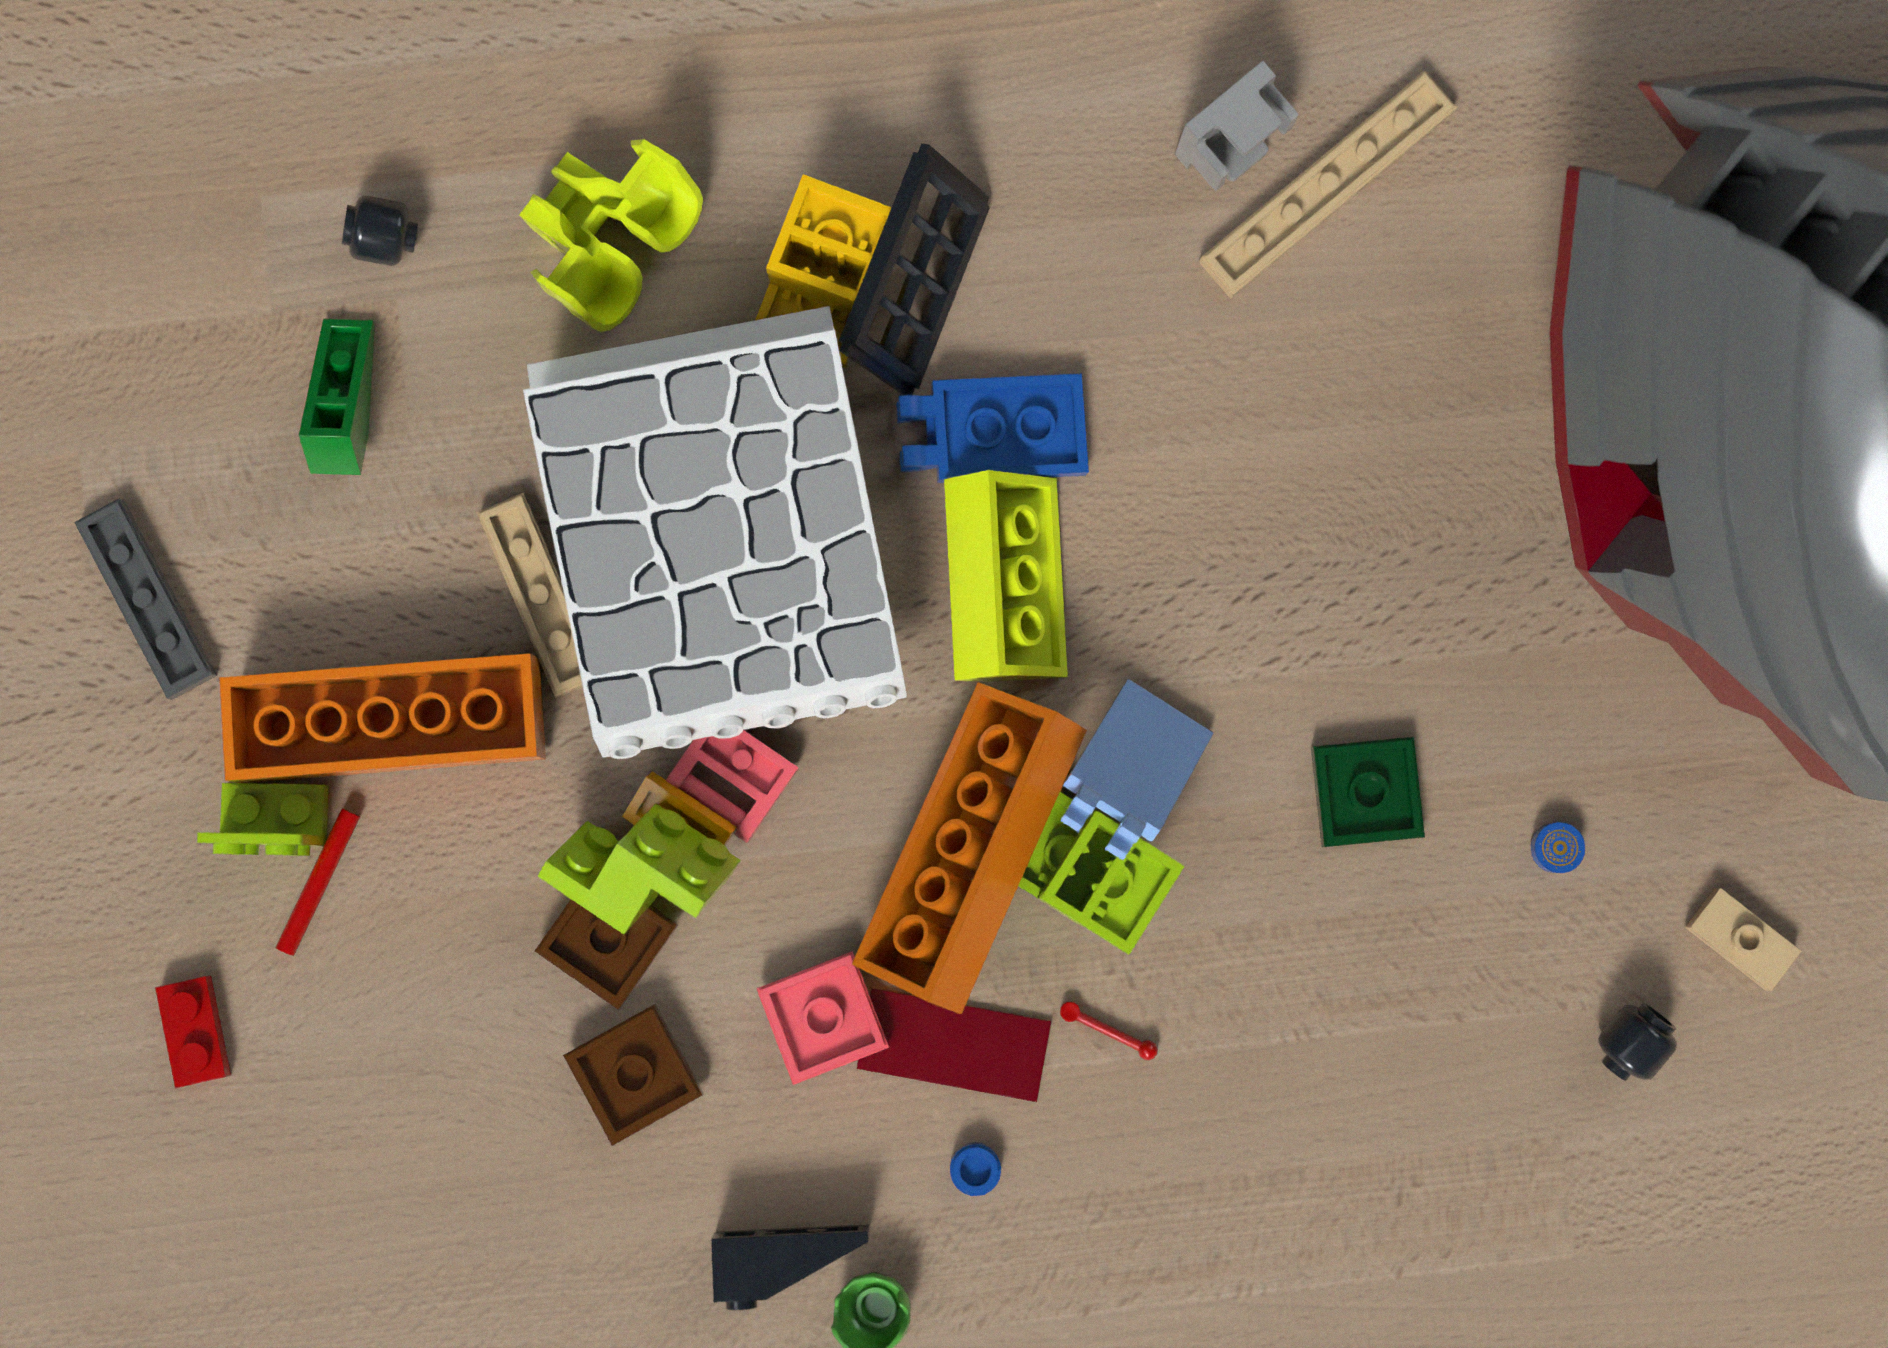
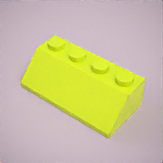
[944,470,1068,682]

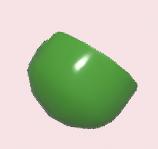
[831,1272,911,1348]

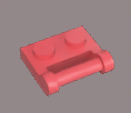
[666,730,799,843]

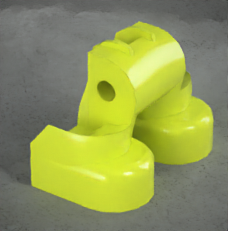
[519,139,703,332]

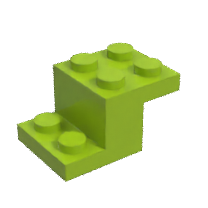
[1018,792,1185,955]
[537,804,741,934]

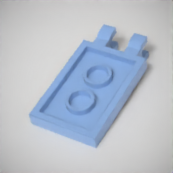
[1060,679,1213,860]

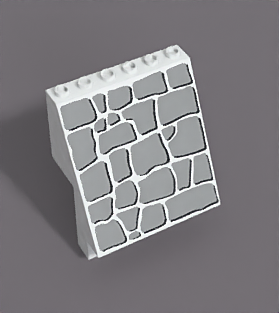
[523,306,907,759]

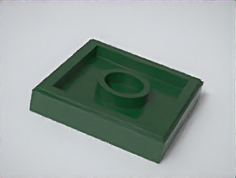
[1311,737,1425,847]

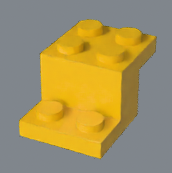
[755,174,892,368]

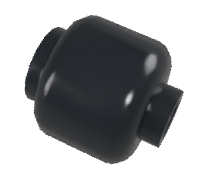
[341,196,418,266]
[1598,1003,1677,1081]

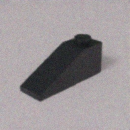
[711,1224,869,1310]

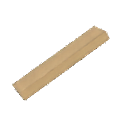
[477,493,583,698]

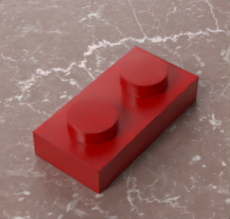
[155,975,231,1088]

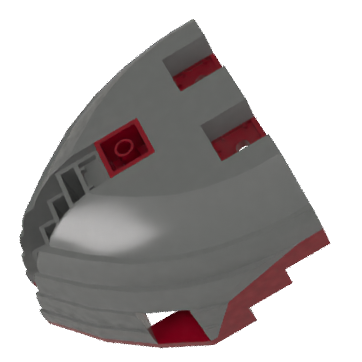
[1549,66,1888,802]

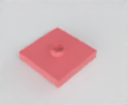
[756,951,889,1085]

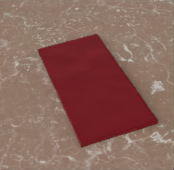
[857,988,1051,1102]

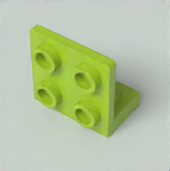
[197,783,329,856]

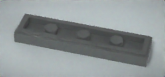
[74,498,217,700]

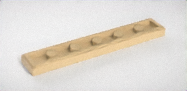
[1199,71,1457,299]

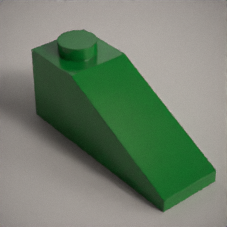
[299,319,375,475]

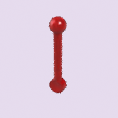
[1060,1001,1158,1061]

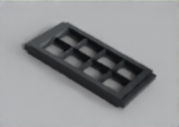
[839,143,990,396]

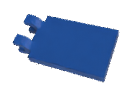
[896,374,1089,483]

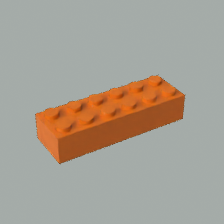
[219,653,546,783]
[852,682,1087,1014]

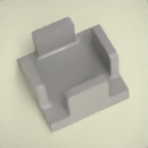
[1175,61,1298,191]

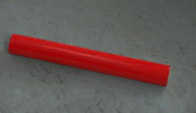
[275,808,361,956]

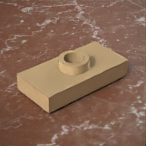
[1685,888,1802,991]

